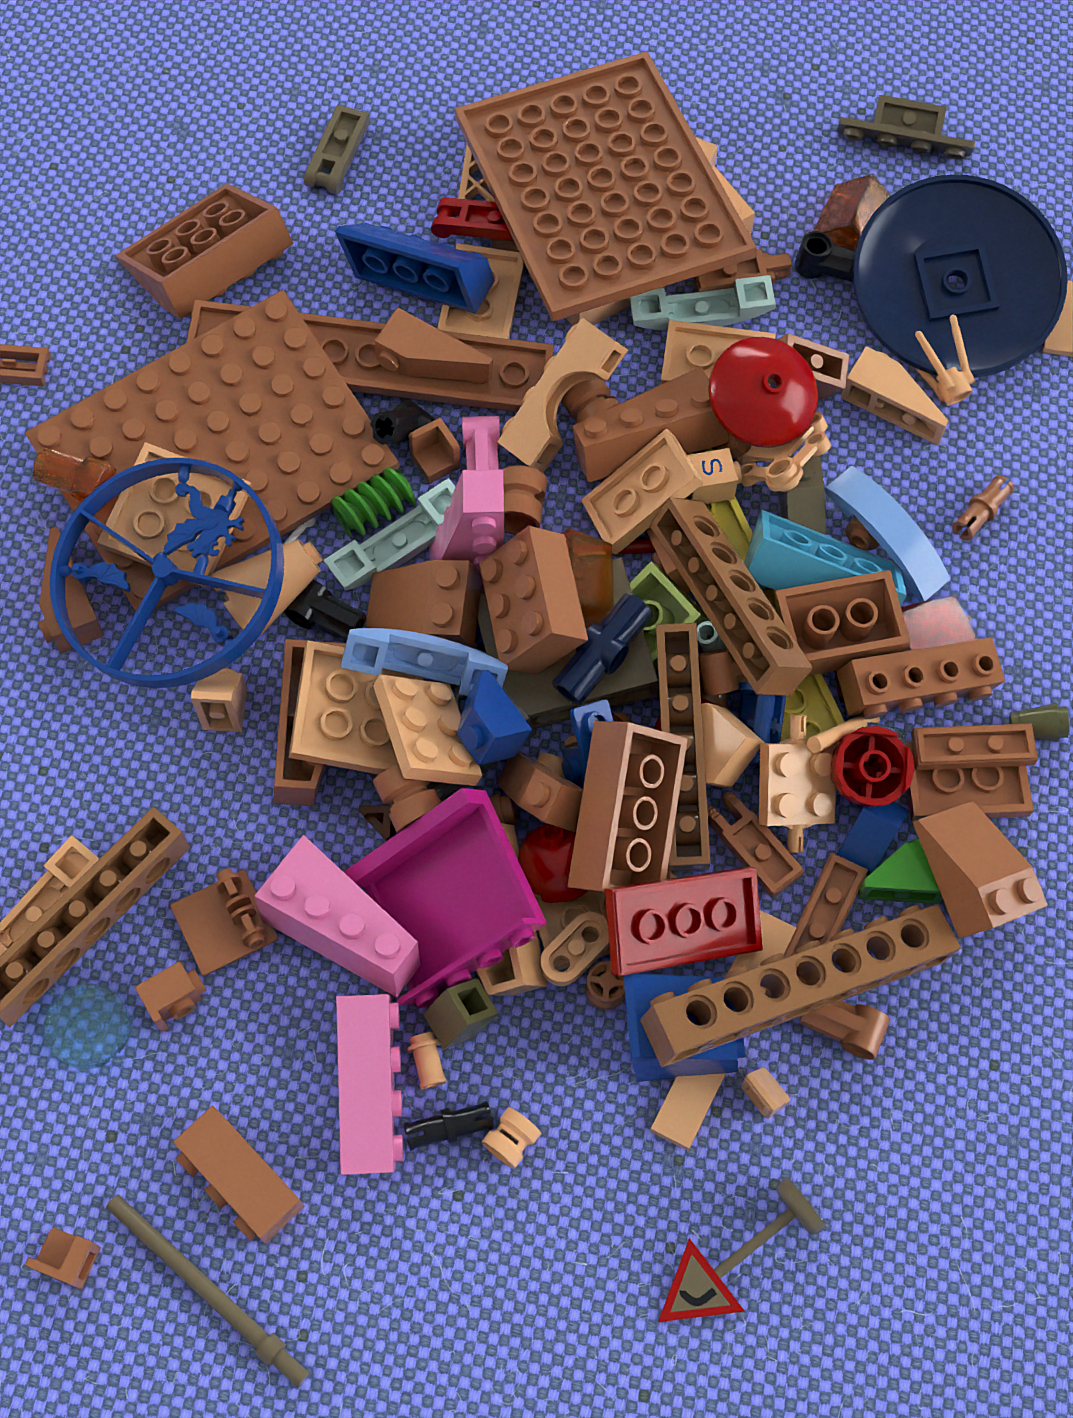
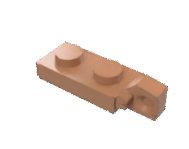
[693,248,792,292]

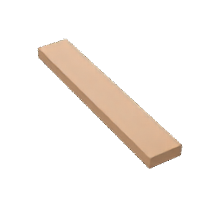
[650,910,797,1151]

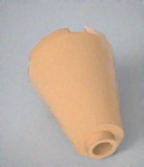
[210,539,323,636]

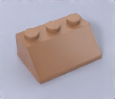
[775,570,911,676]

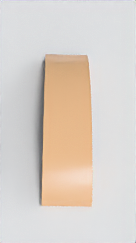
[0,835,99,956]

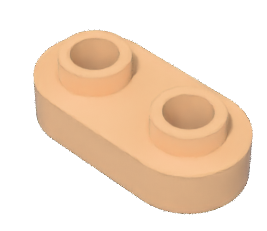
[540,912,609,986]

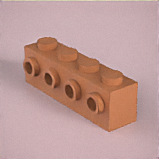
[836,637,1005,719]

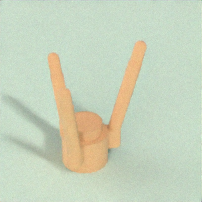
[915,314,976,406]

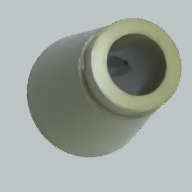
[1009,703,1069,742]

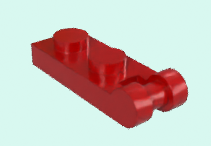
[431,197,514,241]

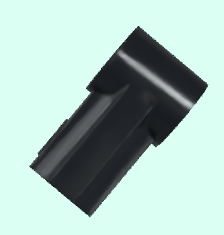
[795,231,855,282]
[370,399,436,445]
[283,580,366,643]

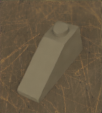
[778,456,826,535]

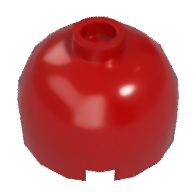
[831,726,914,807]
[518,824,588,903]

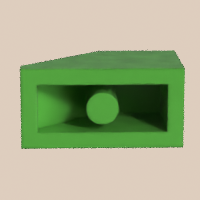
[858,839,943,904]

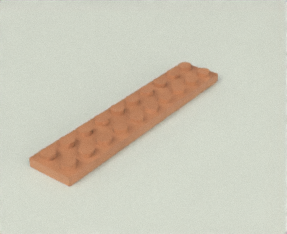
[186,300,554,412]

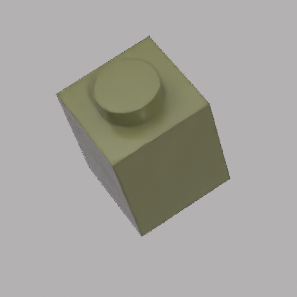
[423,978,499,1050]

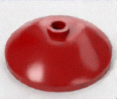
[708,337,818,448]

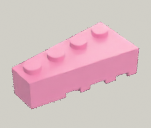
[429,470,504,590]
[254,835,421,997]
[336,994,404,1175]

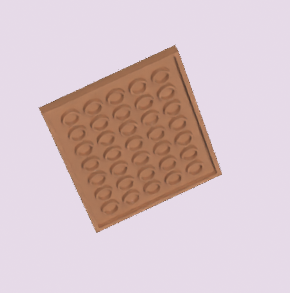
[454,51,757,322]
[24,290,399,612]

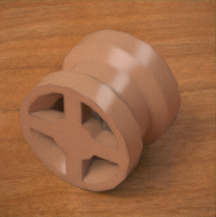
[586,961,625,1010]

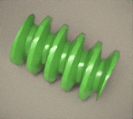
[331,467,417,539]

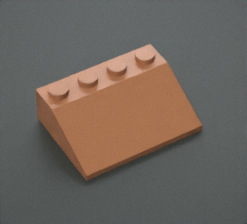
[115,183,294,319]

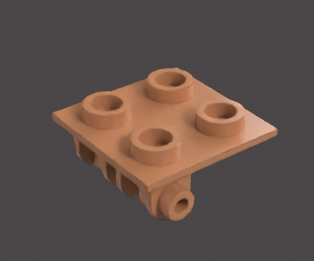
[170,868,279,977]

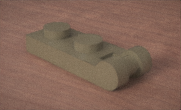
[304,105,370,195]

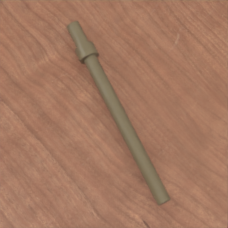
[106,1194,310,1388]

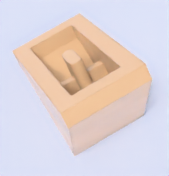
[701,703,765,788]

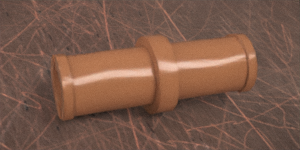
[952,475,1014,541]

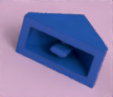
[836,802,909,876]

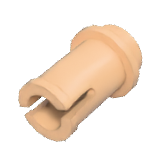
[407,1032,447,1089]

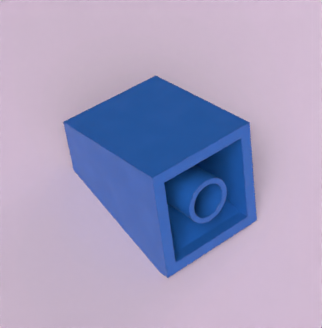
[623,974,746,1082]

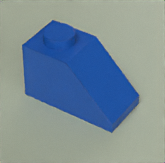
[457,670,532,765]

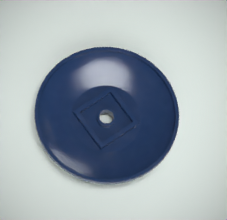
[852,174,1068,378]

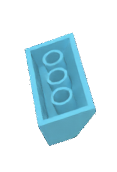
[744,510,907,606]

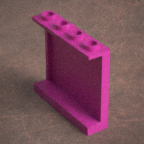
[344,788,547,1008]

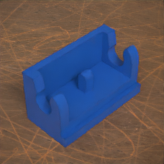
[739,682,786,767]

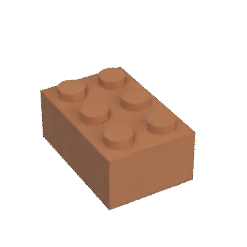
[479,526,588,675]

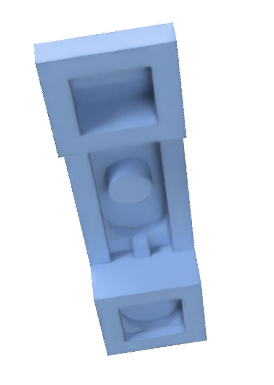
[824,466,950,604]
[340,628,508,696]

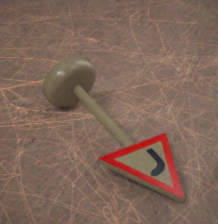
[658,1177,826,1322]

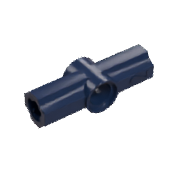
[552,593,653,705]

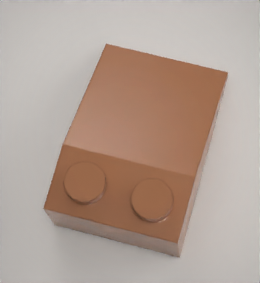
[365,560,483,648]
[913,801,1048,939]

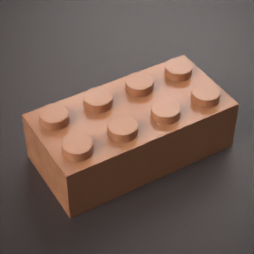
[567,721,688,894]

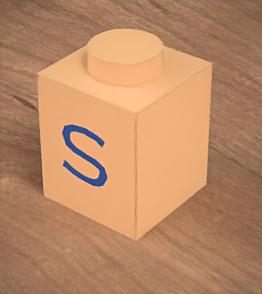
[687,448,742,504]

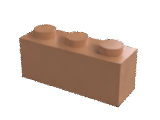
[173,1105,305,1244]

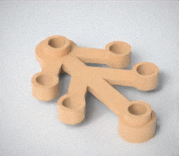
[736,412,831,492]

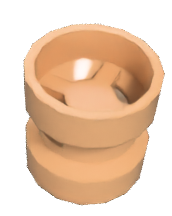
[481,1107,541,1169]

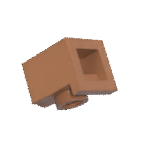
[135,961,207,1032]

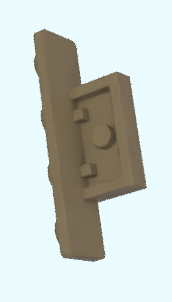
[837,95,976,159]

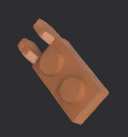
[707,791,805,899]

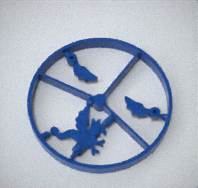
[50,458,284,688]

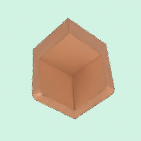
[408,417,460,484]
[24,1228,101,1290]

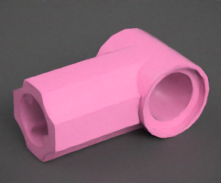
[462,416,500,470]

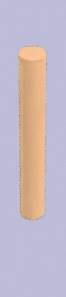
[807,714,880,753]

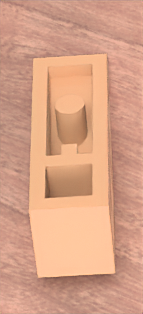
[841,346,949,446]

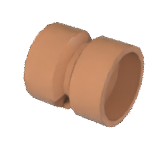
[561,379,619,424]
[503,465,547,535]
[373,763,441,834]

